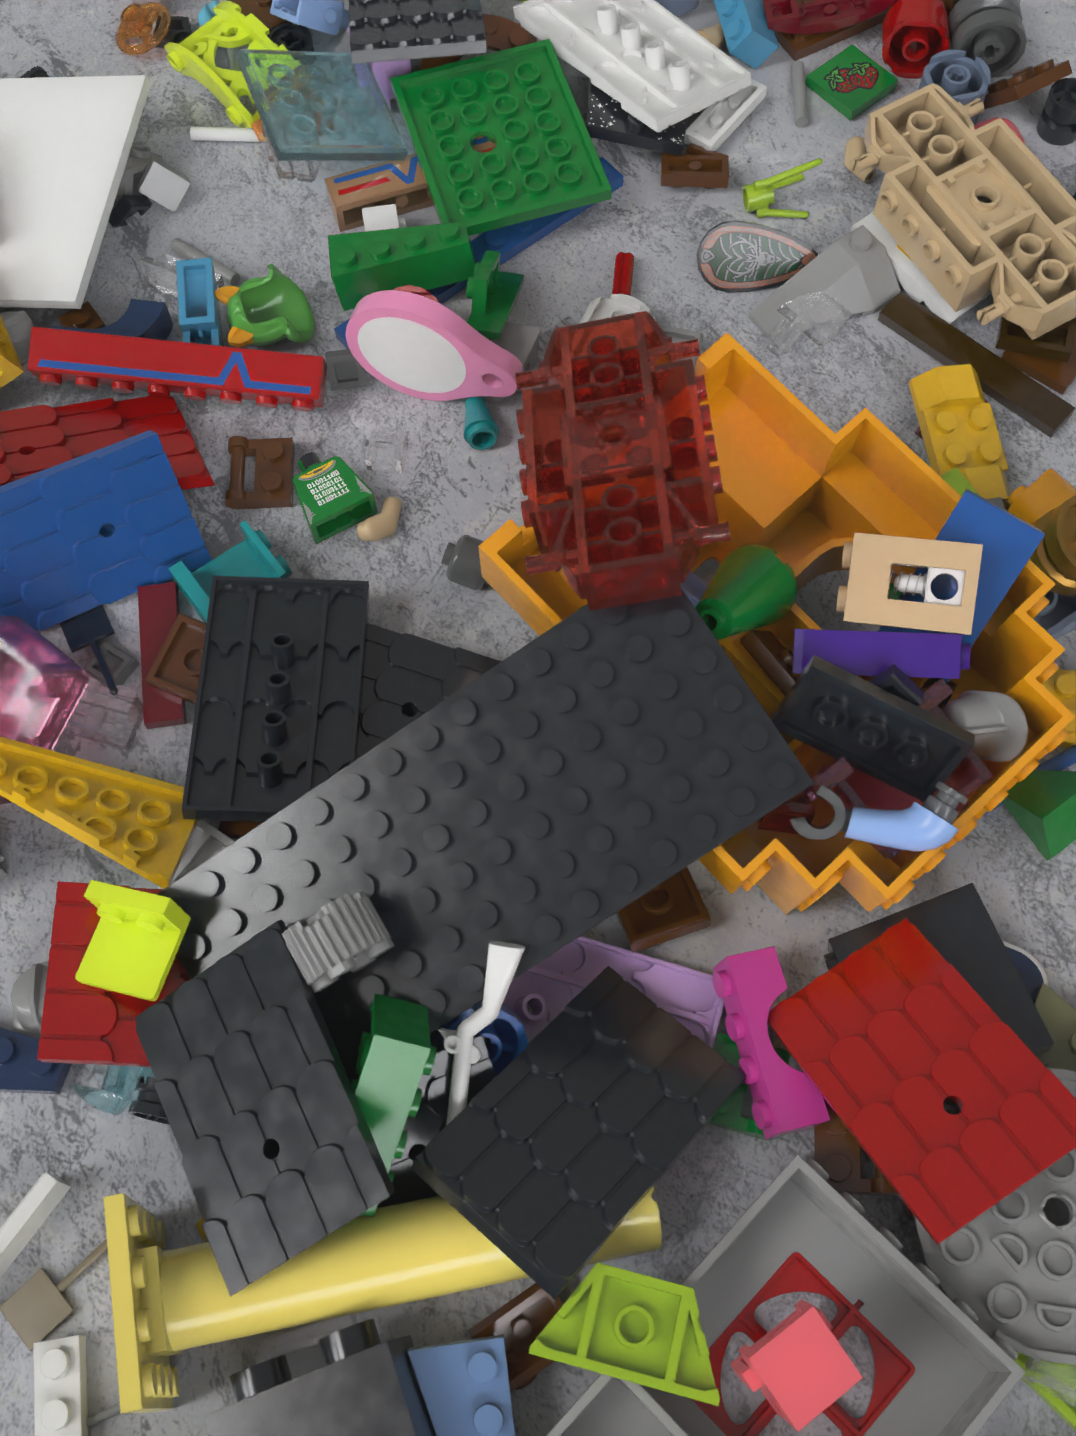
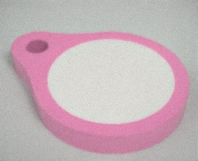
[346,290,524,401]

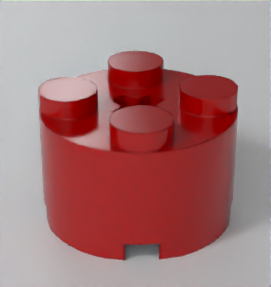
[882,0,949,79]

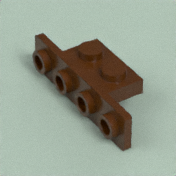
[468,1283,563,1392]

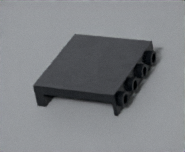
[823,882,1054,1056]

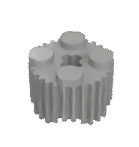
[282,891,394,993]

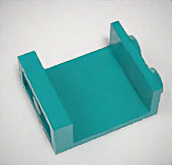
[168,520,292,623]

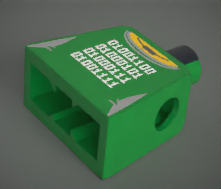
[292,452,378,544]

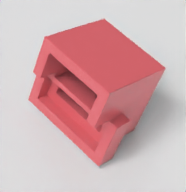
[730,1299,863,1432]

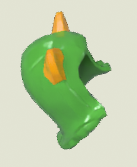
[215,264,315,347]

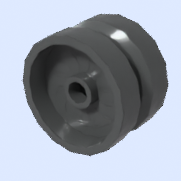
[948,0,1027,77]

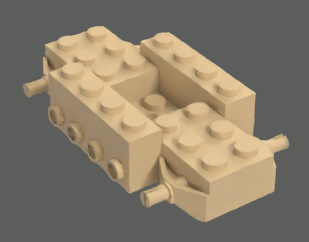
[850,83,1076,340]

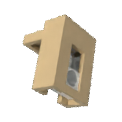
[836,532,983,635]

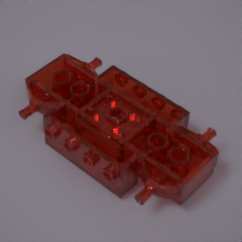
[515,311,731,611]

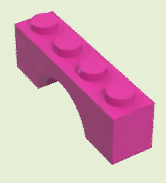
[713,946,830,1140]

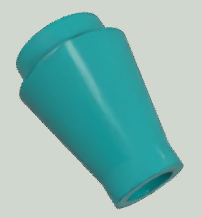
[463,396,499,450]

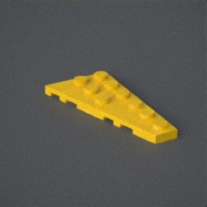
[0,736,198,889]

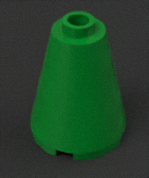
[695,544,797,640]

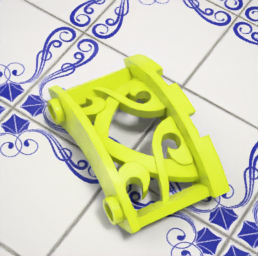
[164,1,310,128]

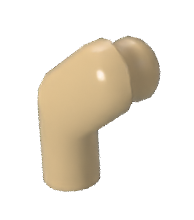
[844,136,877,184]
[357,497,402,542]

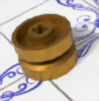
[1030,495,1076,596]

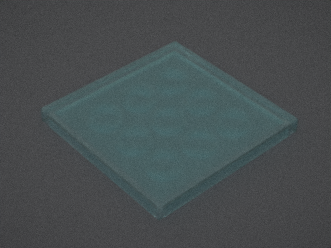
[237,49,408,161]

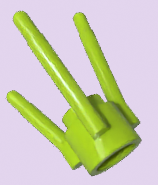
[742,158,823,219]

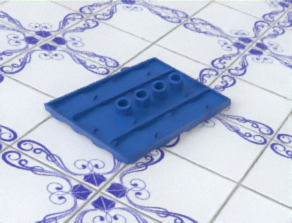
[0,430,212,641]

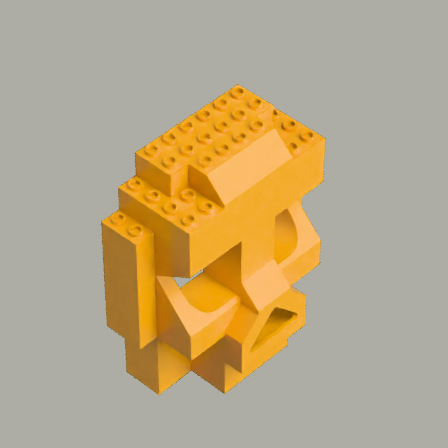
[478,332,1076,915]

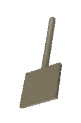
[0,1238,108,1351]

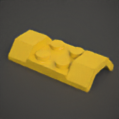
[908,364,1011,510]

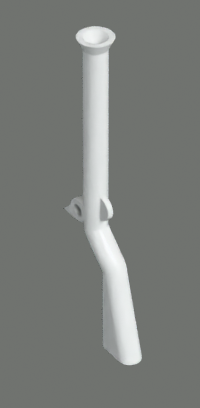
[438,941,525,1126]

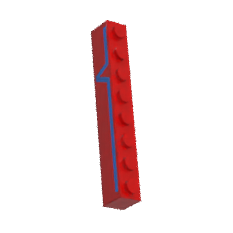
[27,327,327,412]

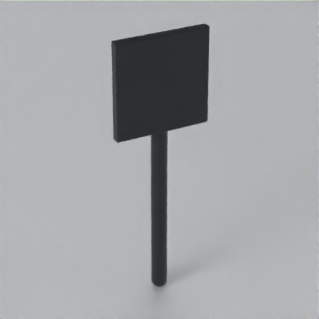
[60,605,118,696]

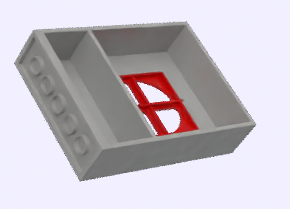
[545,1155,1026,1436]

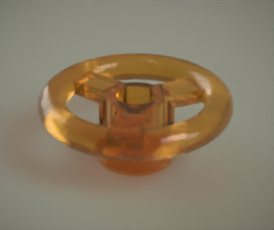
[116,2,171,56]

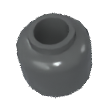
[441,535,490,590]

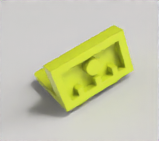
[75,880,191,1002]

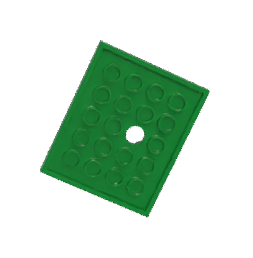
[391,39,612,236]

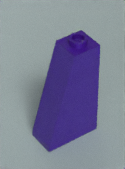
[793,629,971,679]

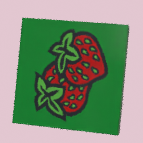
[805,44,898,121]

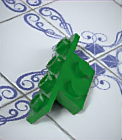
[466,250,524,341]

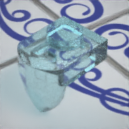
[73,1065,144,1115]

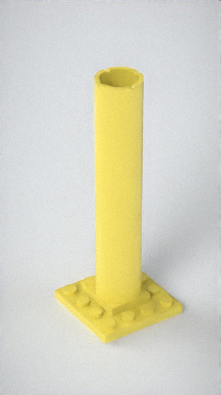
[103,1187,662,1413]

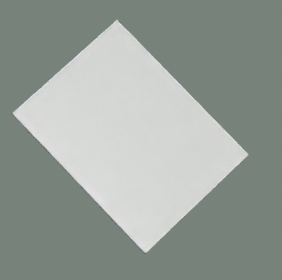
[0,75,151,309]

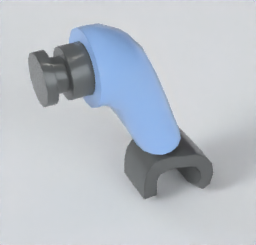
[790,781,968,852]

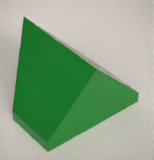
[1002,770,1076,860]

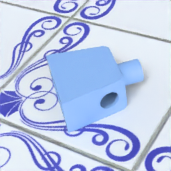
[270,0,350,36]

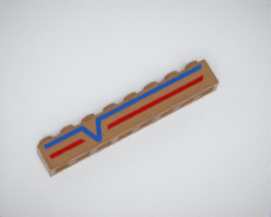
[324,108,592,232]

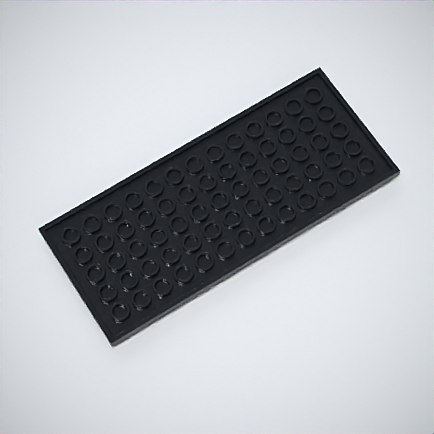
[156,556,814,1078]

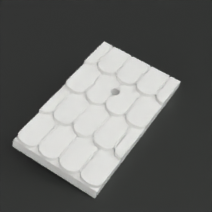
[513,0,751,133]

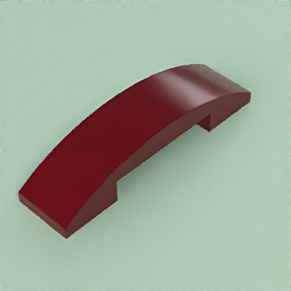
[763,0,898,34]

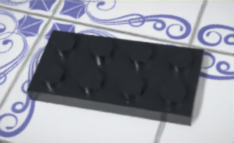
[771,655,975,802]

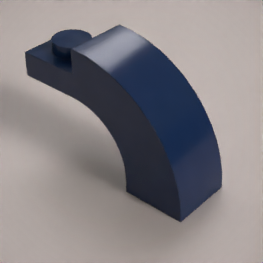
[51,299,174,340]

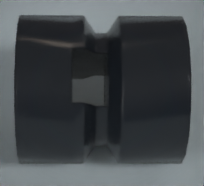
[1036,78,1076,146]

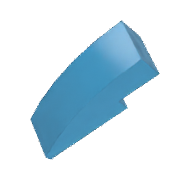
[176,258,224,346]

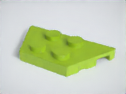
[529,1262,720,1406]

